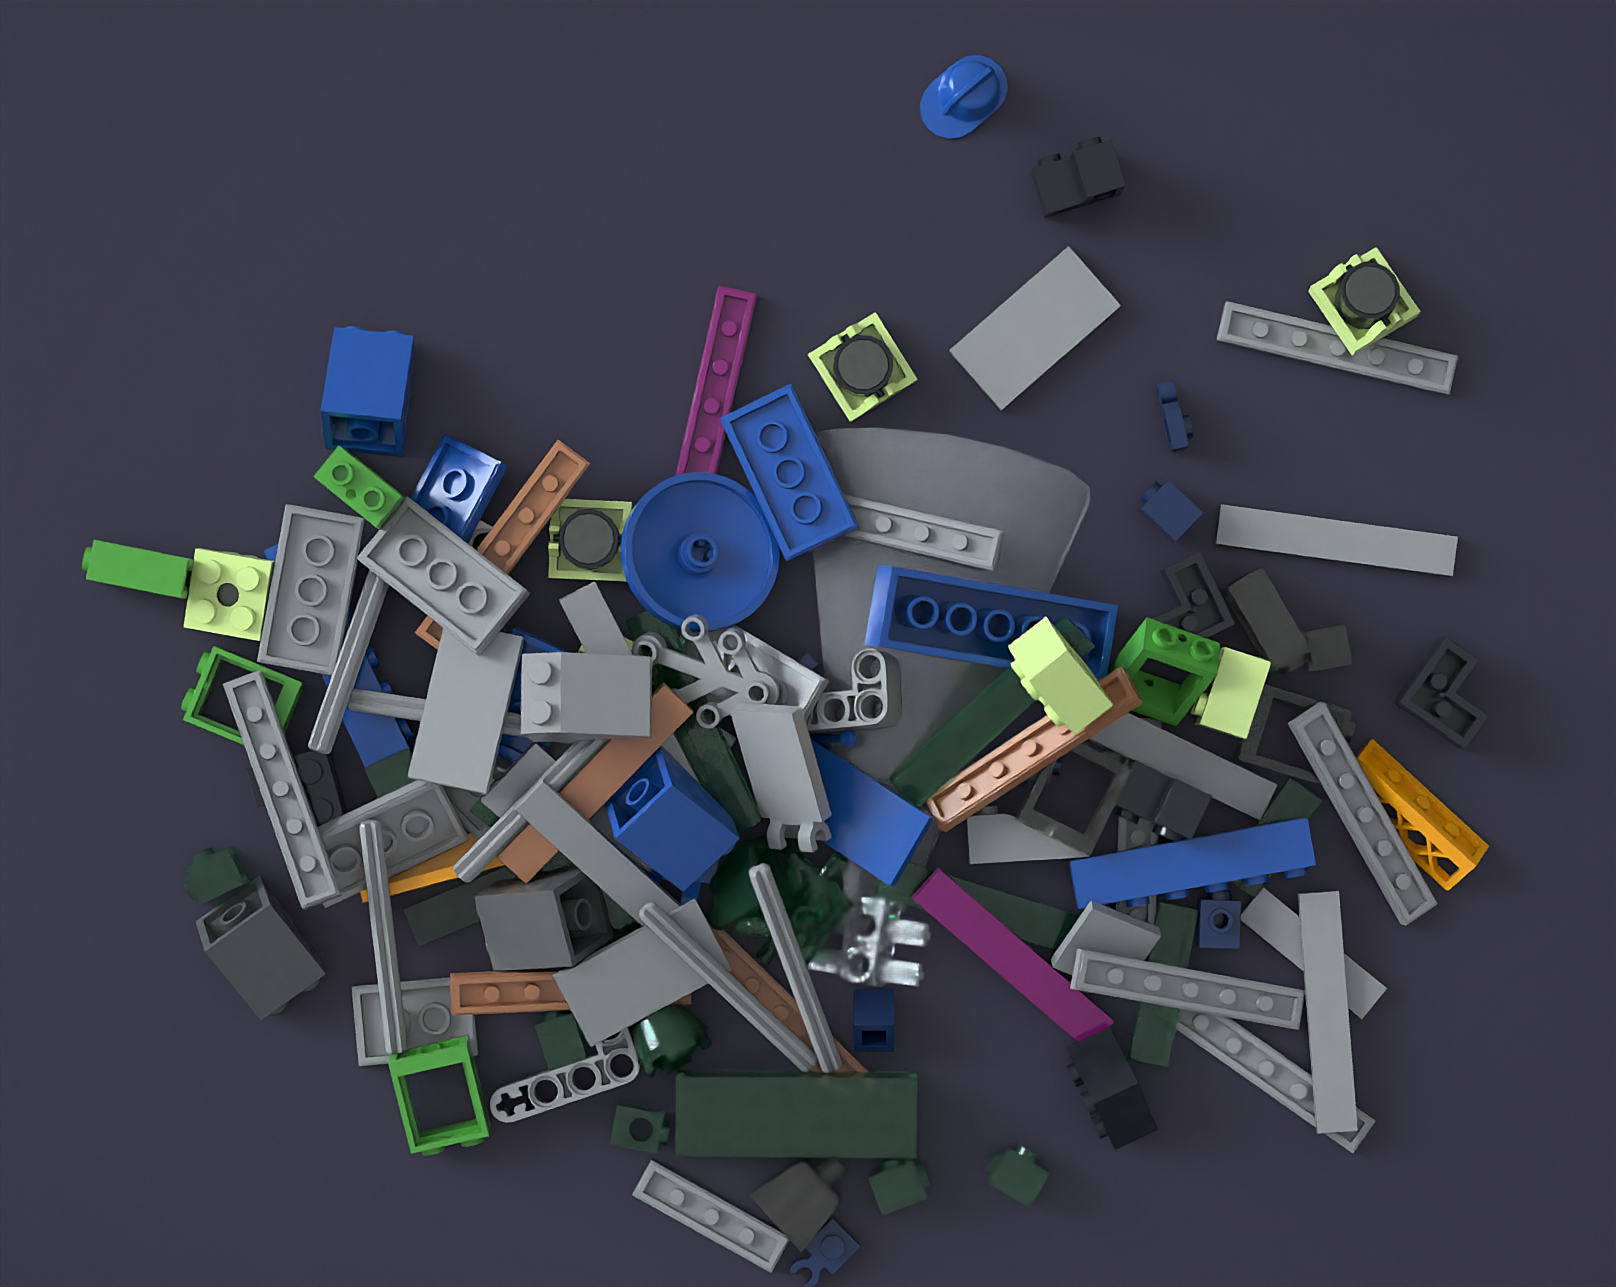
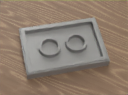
[352,977,479,1066]

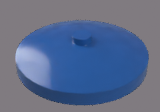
[621,472,780,632]

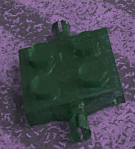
[747,851,854,965]

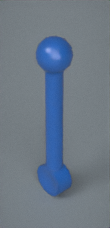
[809,730,857,746]

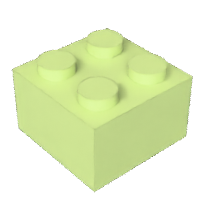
[1008,617,1113,735]
[1190,647,1271,739]

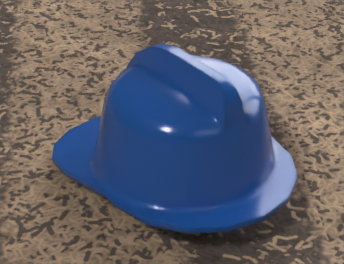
[920,55,1008,139]

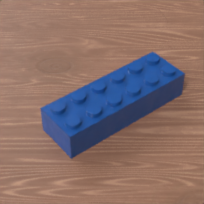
[865,565,1119,681]

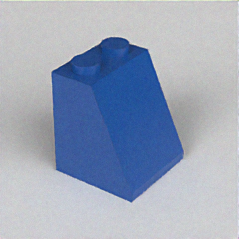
[321,326,415,457]
[605,746,740,892]

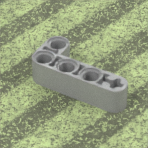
[806,648,902,734]
[490,1026,641,1123]

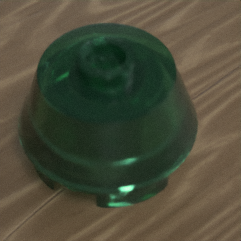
[632,1003,712,1078]

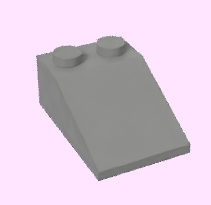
[521,652,652,742]

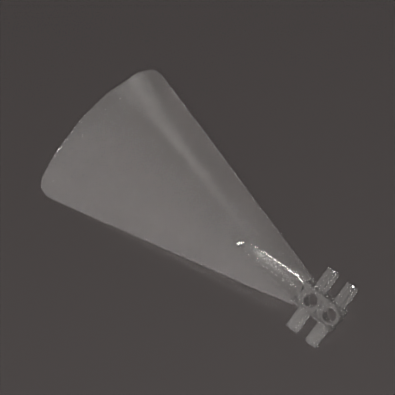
[806,428,1091,988]

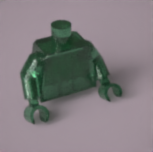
[706,835,820,937]

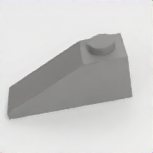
[966,806,1090,864]

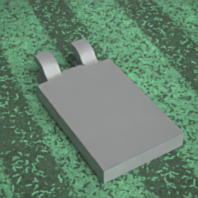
[730,703,832,852]

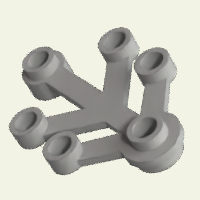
[632,614,779,729]

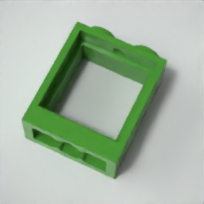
[313,445,406,529]
[82,540,194,599]
[1107,617,1220,726]
[181,646,306,745]
[388,1035,491,1156]

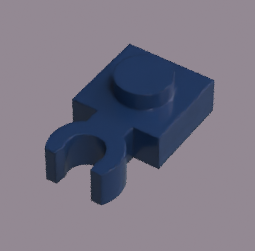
[1156,380,1194,452]
[790,1217,861,1287]

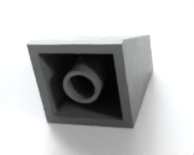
[474,866,614,971]
[195,875,326,1021]

